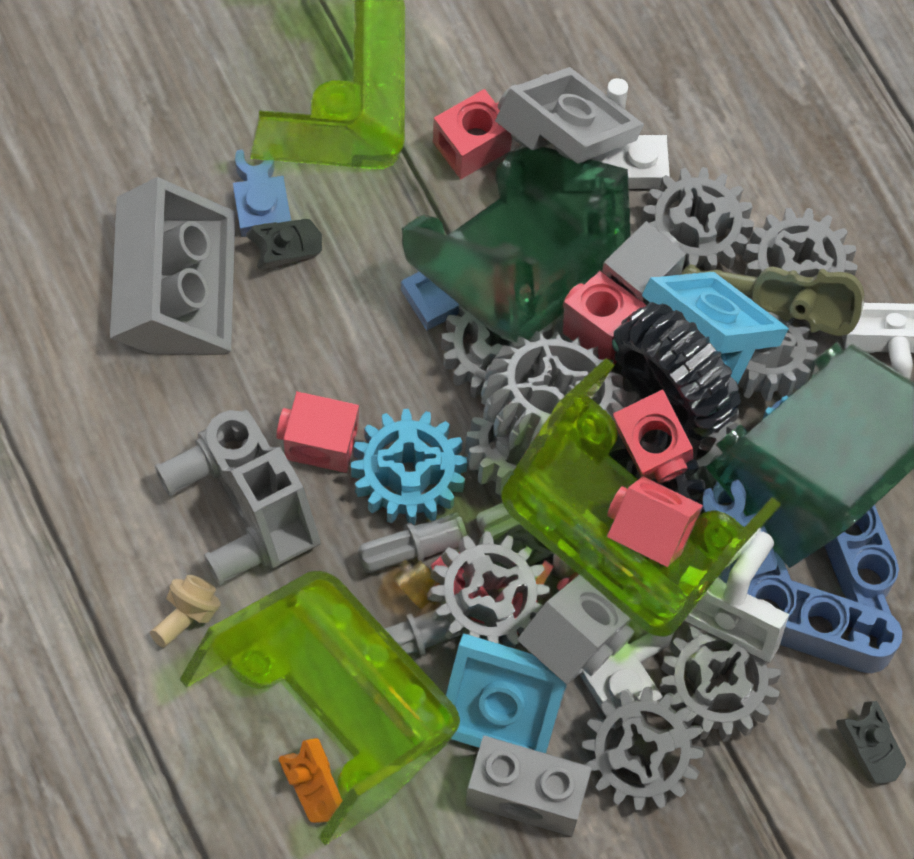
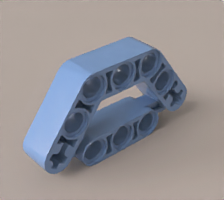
[704,398,902,673]

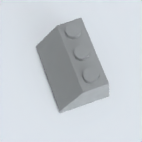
[110,177,235,354]

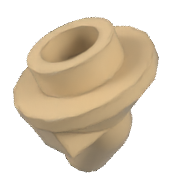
[150,575,221,648]

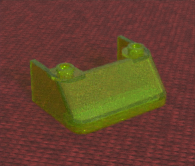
[250,0,405,169]
[501,358,781,637]
[179,571,460,846]

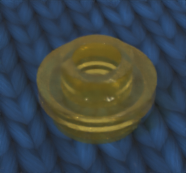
[393,559,441,610]

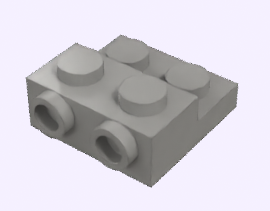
[495,67,644,164]

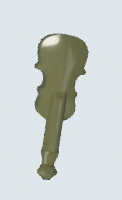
[681,264,865,336]

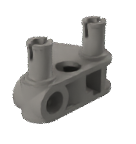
[154,409,321,586]

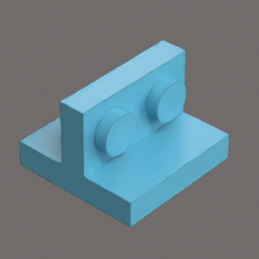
[642,272,789,384]
[436,633,567,753]

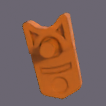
[279,738,343,823]

